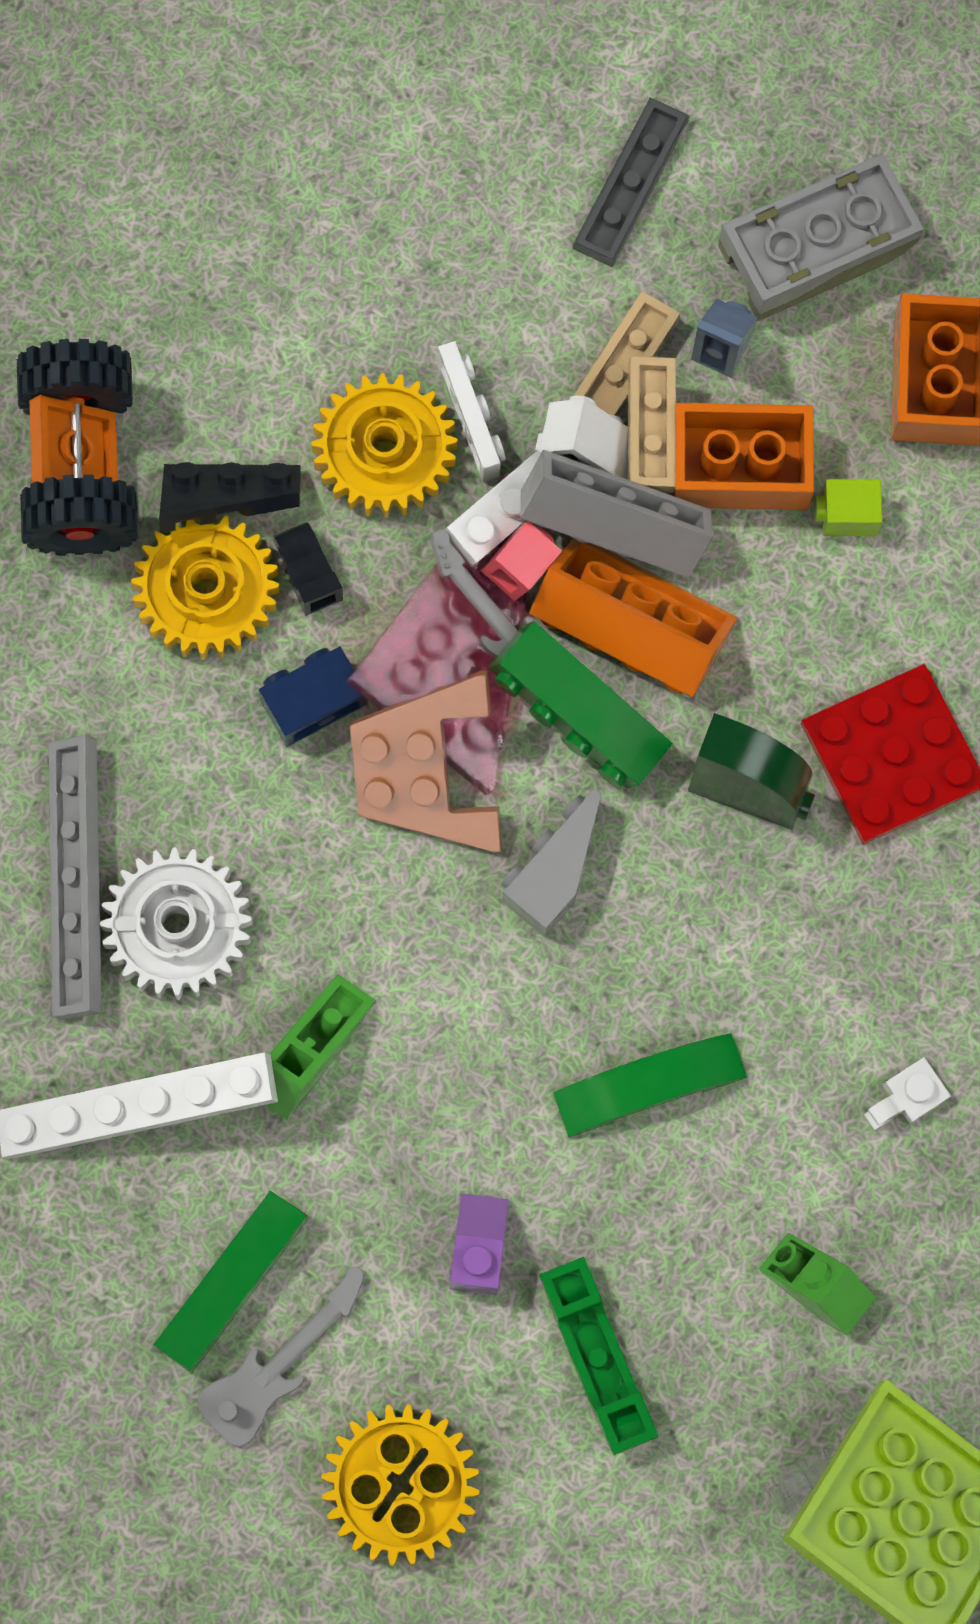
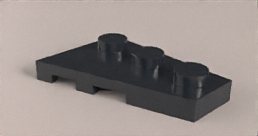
[159,462,301,533]

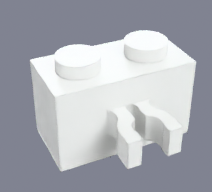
[535,396,628,480]

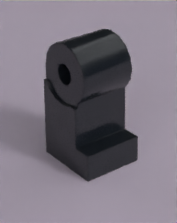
[273,522,343,616]

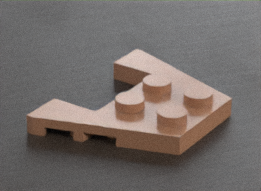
[350,671,502,852]

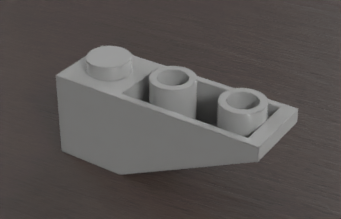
[501,789,601,937]

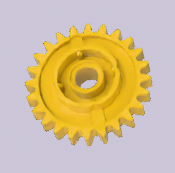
[311,373,457,518]
[131,515,280,660]

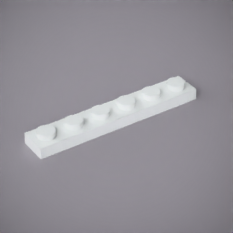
[0,1052,278,1159]

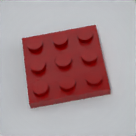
[800,663,980,845]

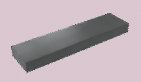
[573,97,690,268]

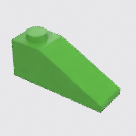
[266,974,376,1119]

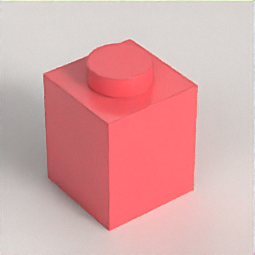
[480,521,562,601]

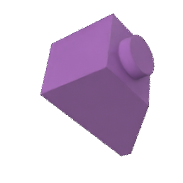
[449,1193,509,1295]

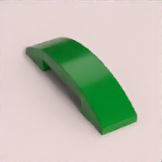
[553,1033,747,1138]
[539,1256,659,1456]

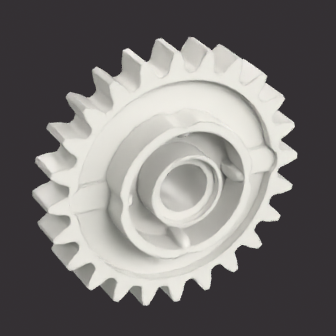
[100,847,252,1000]

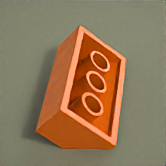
[529,538,738,698]

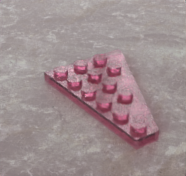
[346,473,527,795]

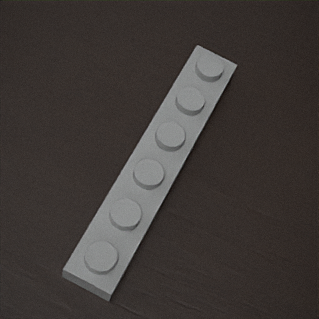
[48,735,102,1020]

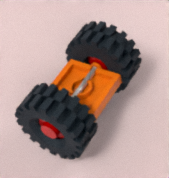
[16,338,138,556]

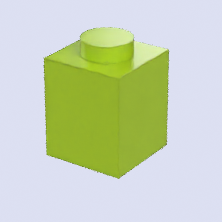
[814,479,883,536]

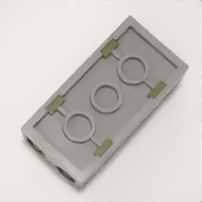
[718,154,924,321]

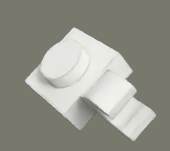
[864,1057,951,1131]

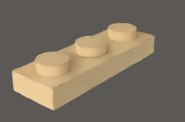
[574,291,680,416]
[628,356,676,493]

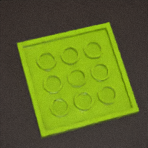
[782,1379,980,1624]

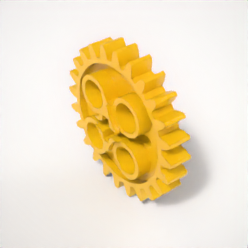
[321,1404,480,1566]

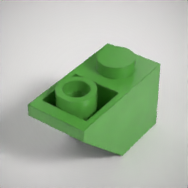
[759,1233,876,1335]

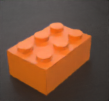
[891,293,980,446]
[672,403,814,510]

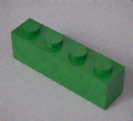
[488,621,673,789]

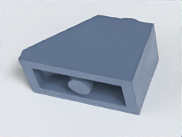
[691,299,758,378]

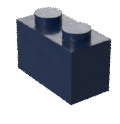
[258,646,368,747]

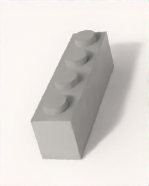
[521,450,713,578]

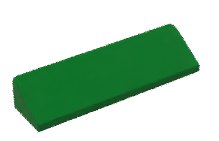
[153,1191,308,1374]

